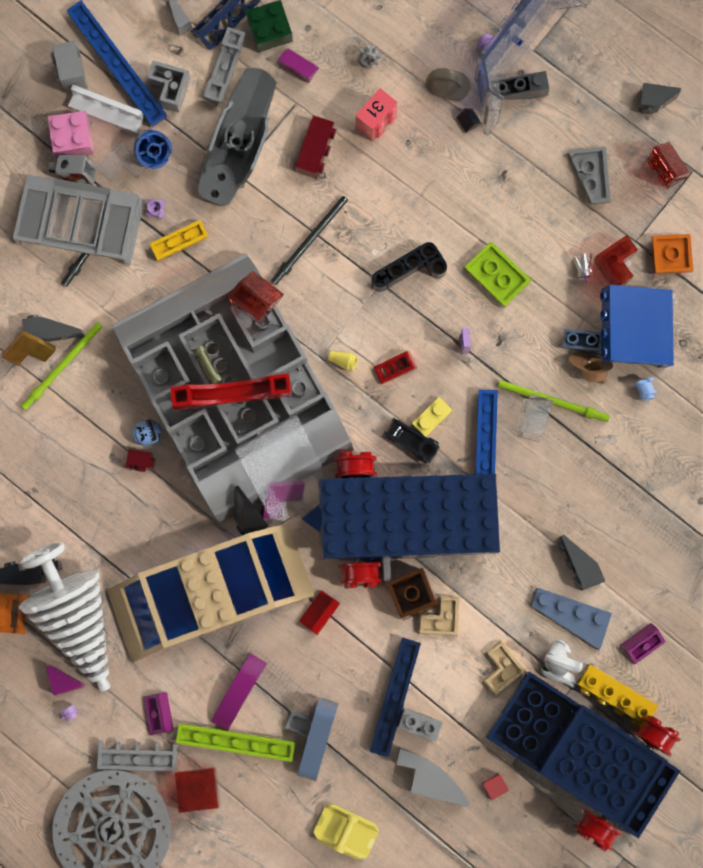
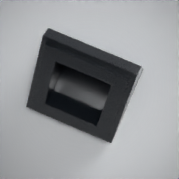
[456,108,482,133]

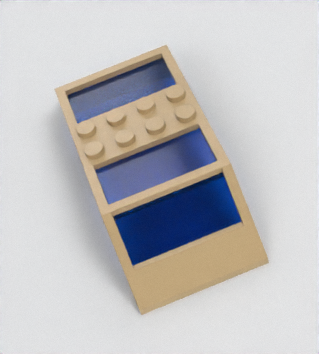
[107,523,315,663]

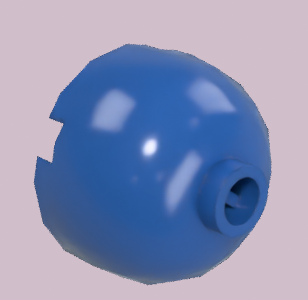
[133,130,172,169]

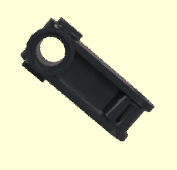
[383,418,440,464]

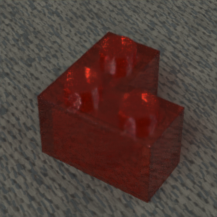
[593,235,638,286]

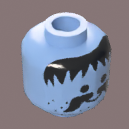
[132,419,162,447]

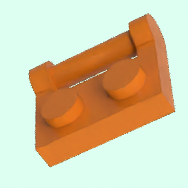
[0,593,29,634]

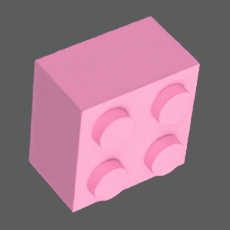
[48,111,94,159]

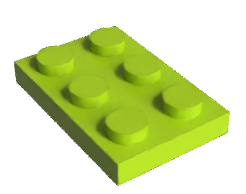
[464,241,532,308]

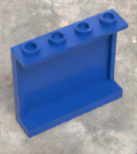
[600,285,674,368]

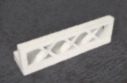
[68,85,145,135]

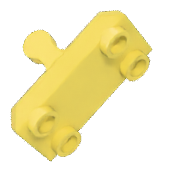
[313,804,379,860]

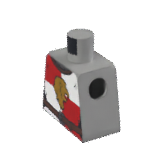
[48,155,97,185]

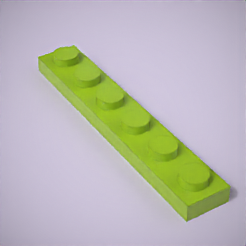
[176,723,296,762]

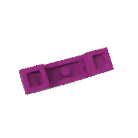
[211,653,267,731]

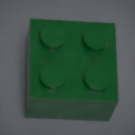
[245,0,293,53]

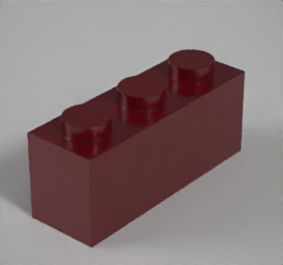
[295,115,337,179]

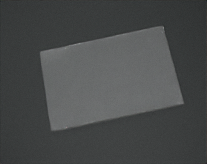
[234,414,328,527]

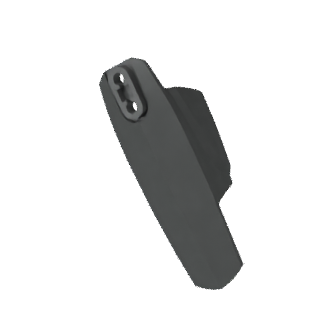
[197,68,277,206]

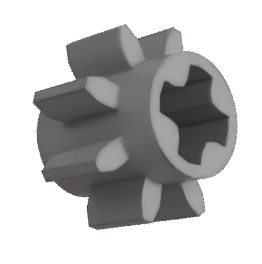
[357,44,381,69]

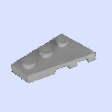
[568,146,611,205]

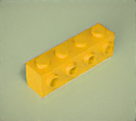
[576,664,658,727]

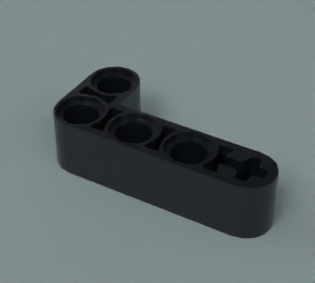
[372,242,447,292]

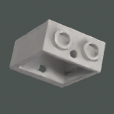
[398,708,443,741]

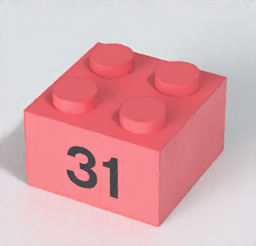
[355,88,398,141]

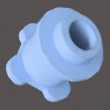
[633,378,657,401]

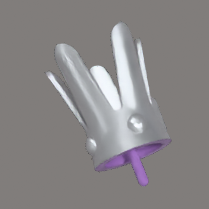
[573,253,593,283]

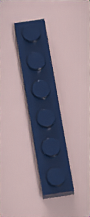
[370,638,421,757]

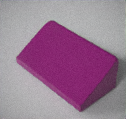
[278,48,319,83]
[621,623,666,665]
[143,692,174,735]

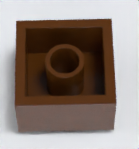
[386,568,439,621]

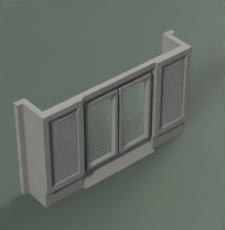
[13,174,144,265]

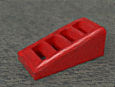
[374,351,417,384]

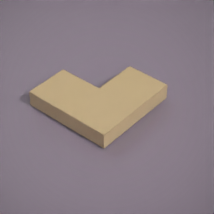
[419,596,460,636]
[483,641,526,696]

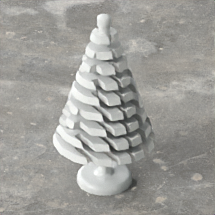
[19,541,110,692]

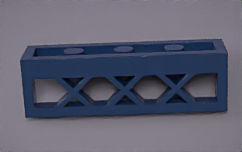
[190,0,261,50]

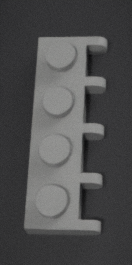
[97,741,178,771]

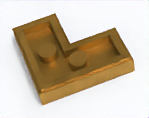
[2,330,56,366]

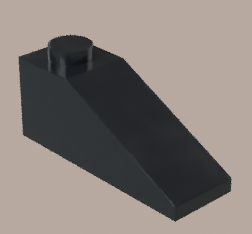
[234,485,268,535]

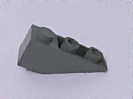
[490,71,550,100]
[558,535,605,591]

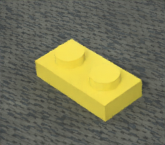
[412,397,452,437]

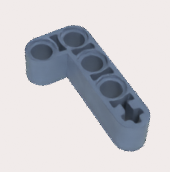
[297,698,338,781]

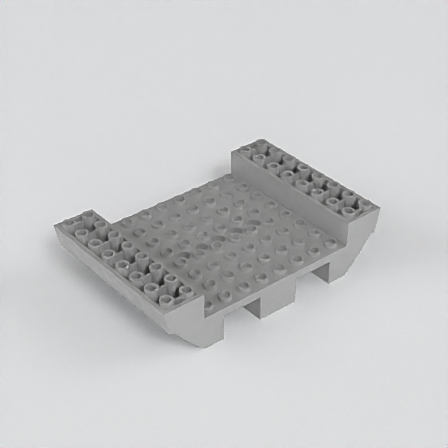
[112,253,354,524]

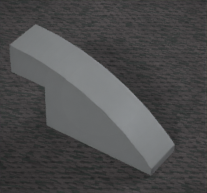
[396,748,469,807]

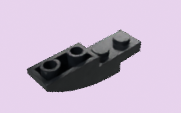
[0,558,63,585]

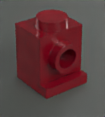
[125,449,156,472]

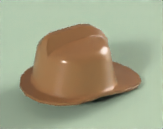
[569,352,613,384]

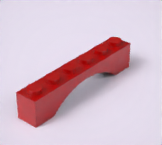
[170,373,292,410]

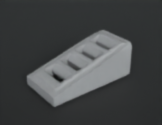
[168,0,192,35]

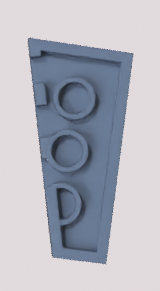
[531,588,612,650]

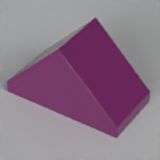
[46,665,85,696]

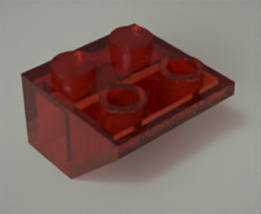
[648,142,690,189]
[227,271,284,325]

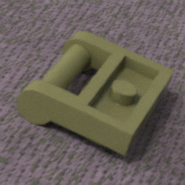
[193,346,222,384]

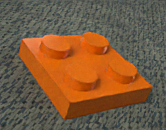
[652,234,693,274]

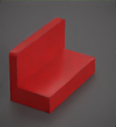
[300,591,340,635]

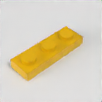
[150,219,209,262]

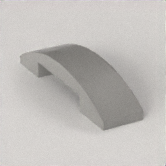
[203,27,245,103]

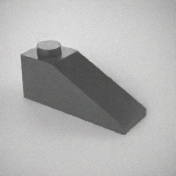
[22,315,85,342]

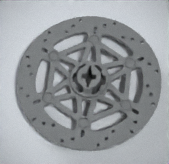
[52,770,171,868]

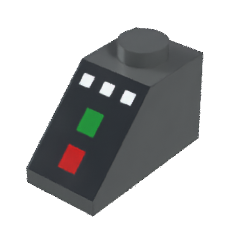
[638,83,681,114]

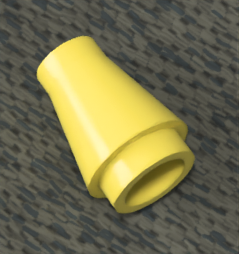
[328,351,358,371]

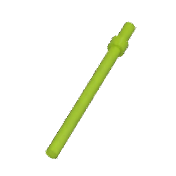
[20,321,103,410]
[498,380,610,422]

